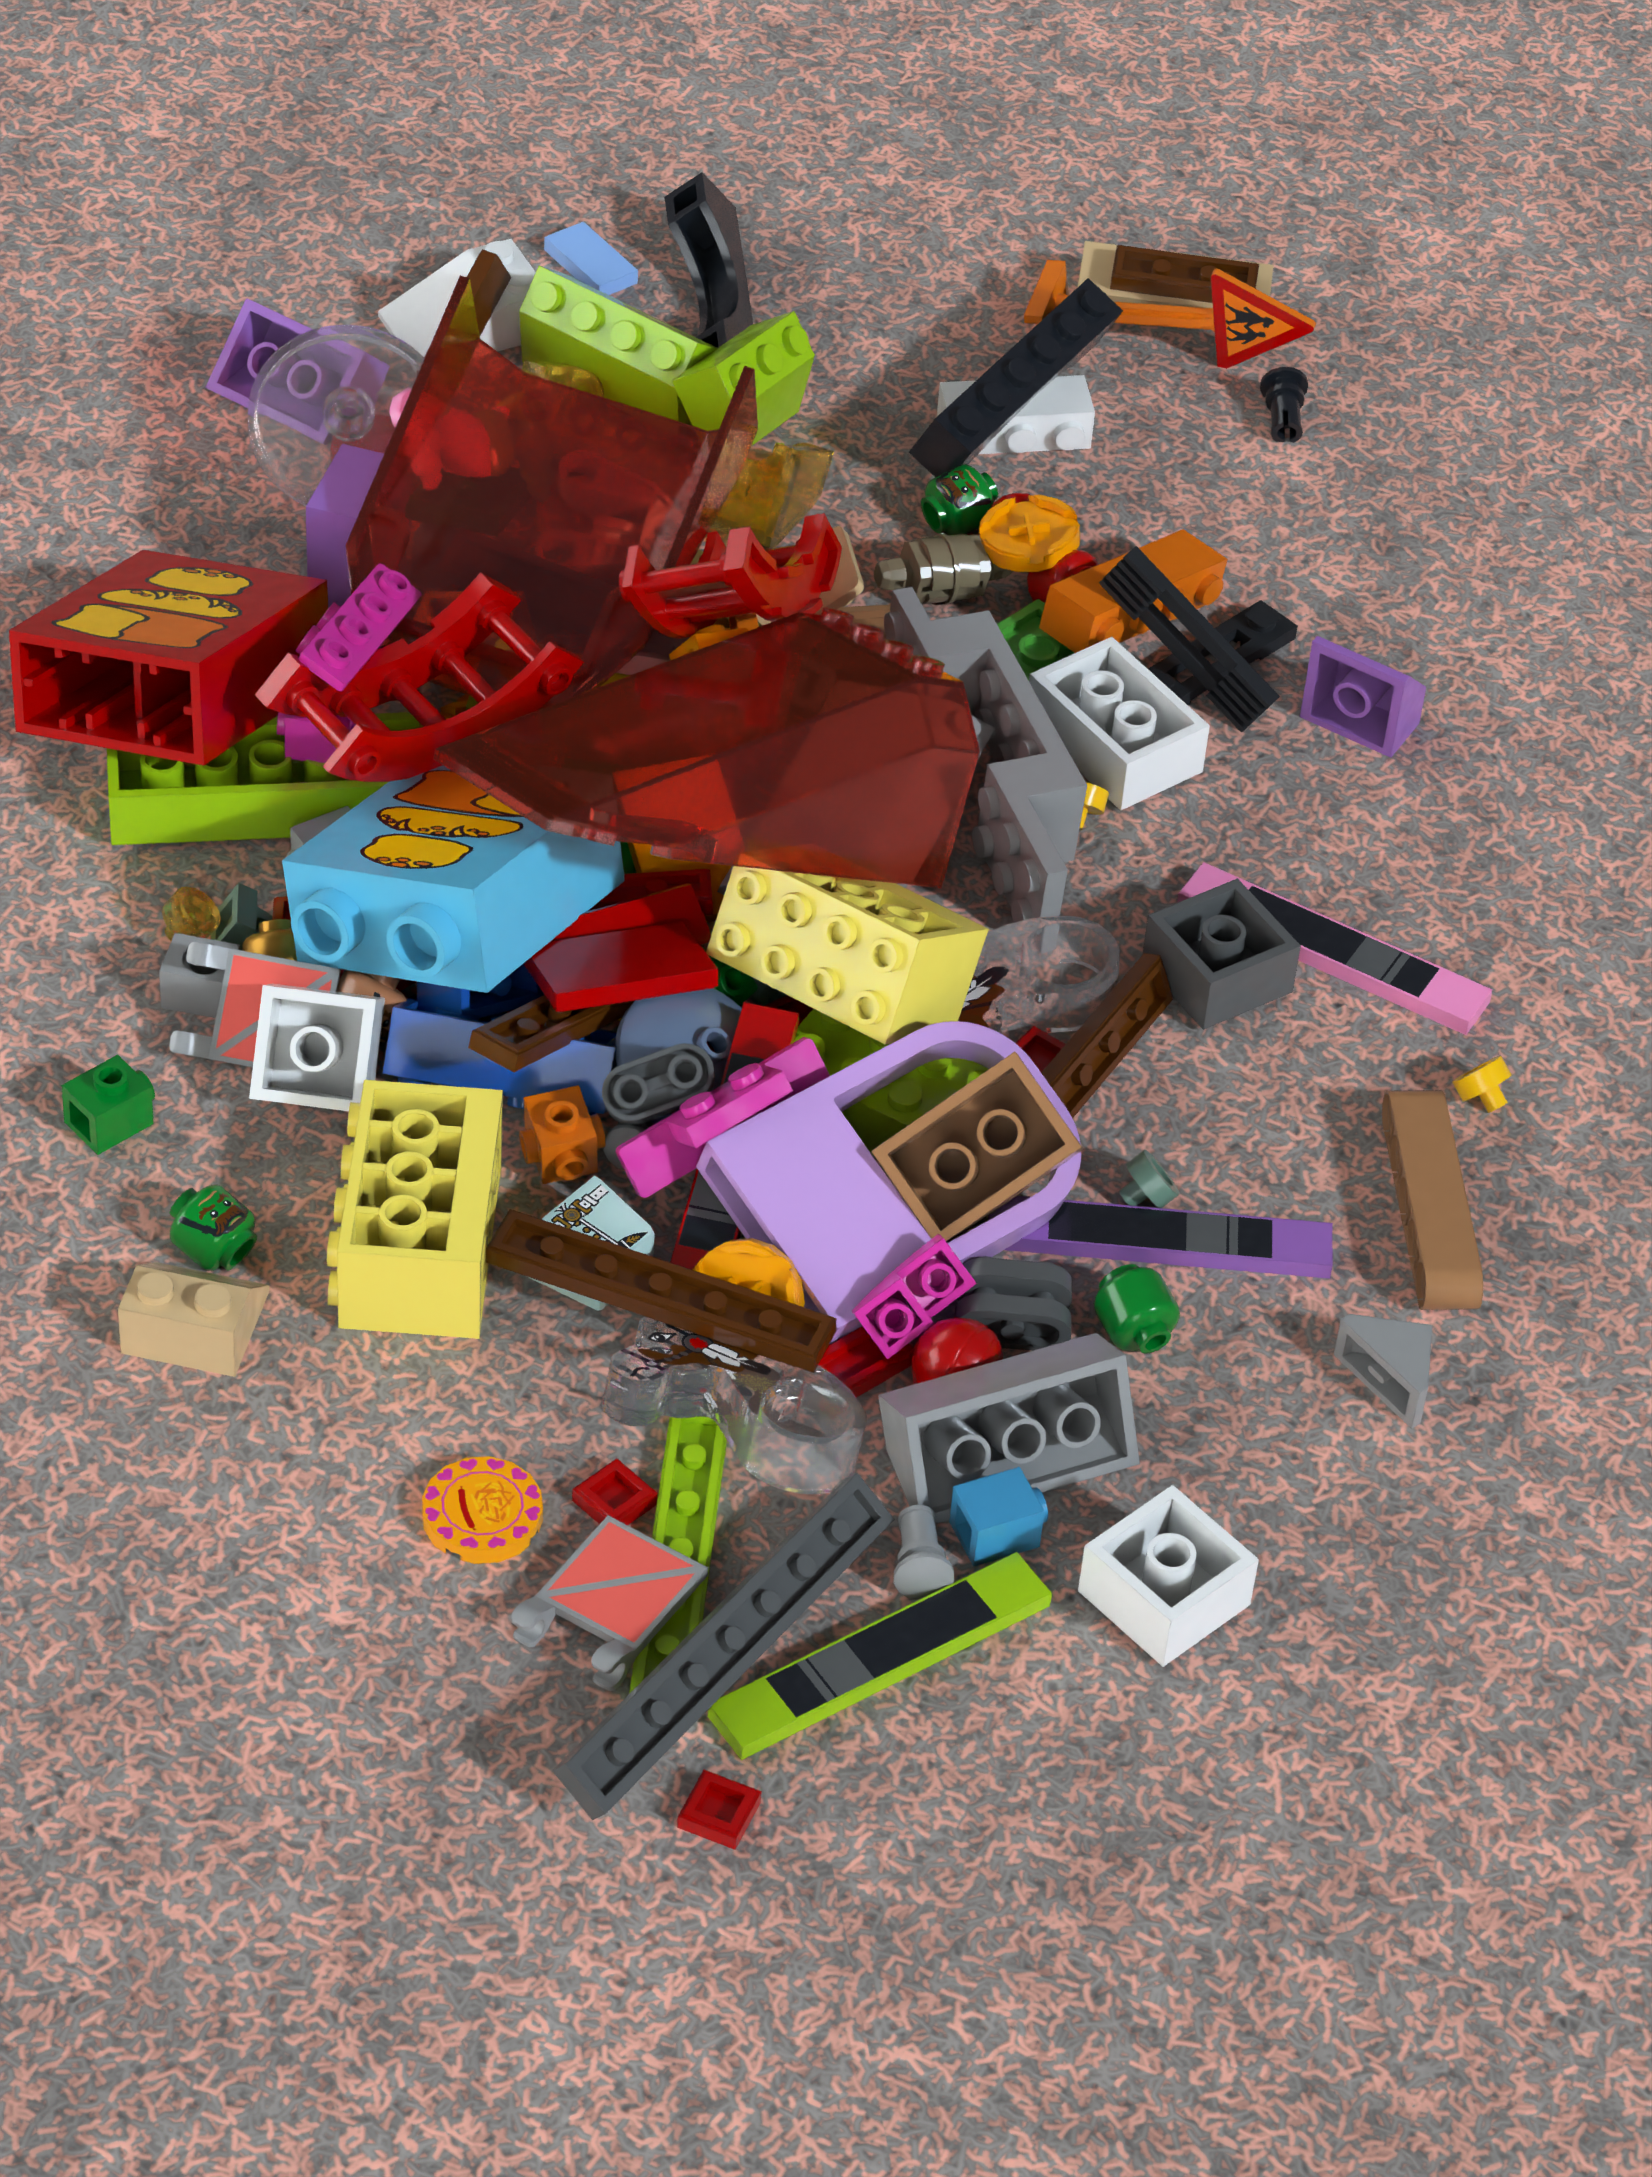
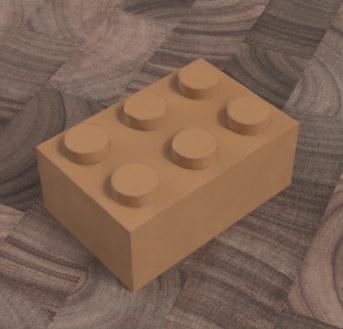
[871,1052,1084,1243]

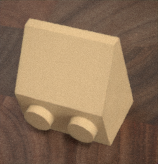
[118,1262,269,1377]

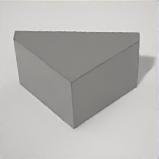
[1334,1314,1432,1429]

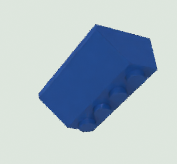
[382,995,617,1115]

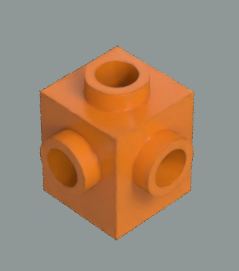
[519,1085,606,1184]

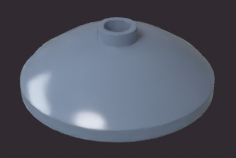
[615,988,742,1124]

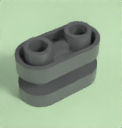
[602,1043,715,1126]
[954,1256,1072,1351]

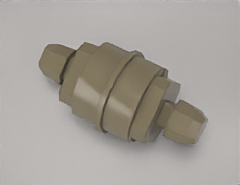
[874,533,1012,605]

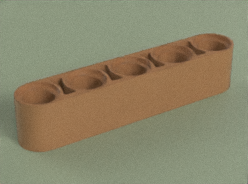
[1382,1090,1483,1310]

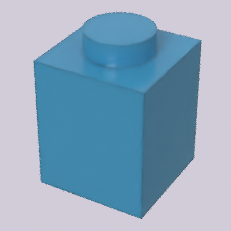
[949,1467,1048,1567]

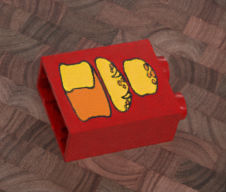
[9,550,328,766]

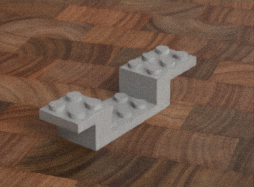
[879,587,1087,950]

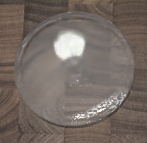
[247,325,448,506]

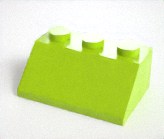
[671,311,815,471]

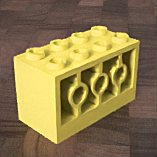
[706,842,989,1045]
[327,1080,503,1339]

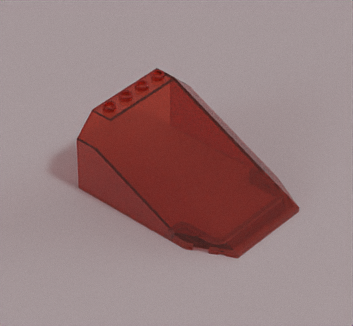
[345,275,758,724]
[433,607,980,888]

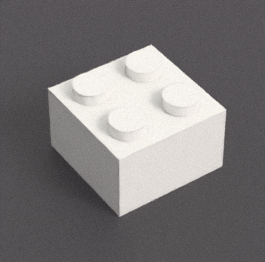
[249,984,385,1111]
[1078,1485,1259,1667]

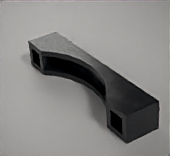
[664,172,753,348]
[909,278,1123,477]

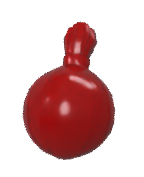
[912,1317,1003,1384]

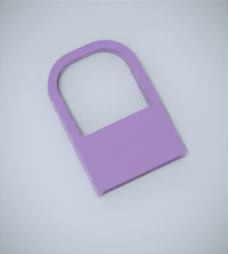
[696,1021,1081,1345]

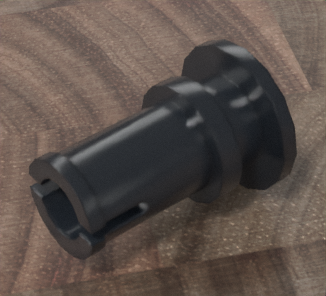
[1260,367,1308,443]

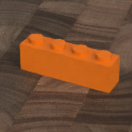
[1039,529,1228,653]

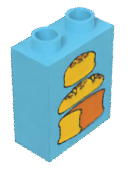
[282,759,625,993]

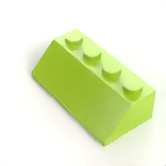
[519,265,717,441]

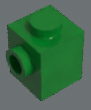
[61,1054,155,1155]

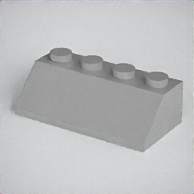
[878,1333,1140,1524]

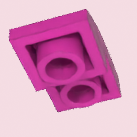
[852,1234,977,1359]

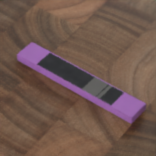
[988,1196,1333,1279]

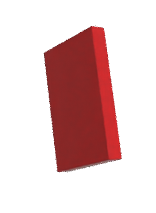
[523,921,718,1012]

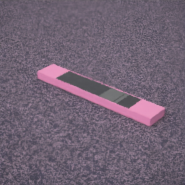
[1177,862,1492,1035]

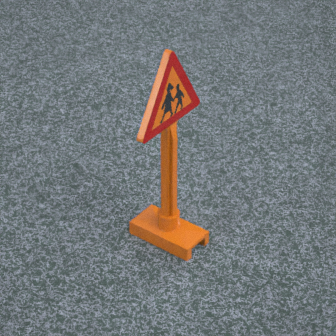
[1024,260,1316,369]

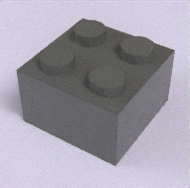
[1142,878,1301,1030]

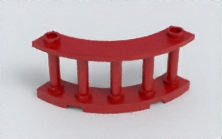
[619,513,842,639]
[255,572,584,782]

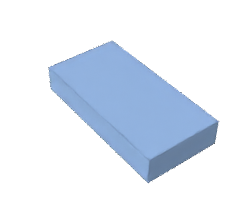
[544,221,638,295]

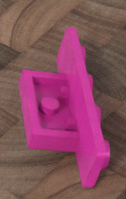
[295,563,422,691]
[615,1037,830,1198]

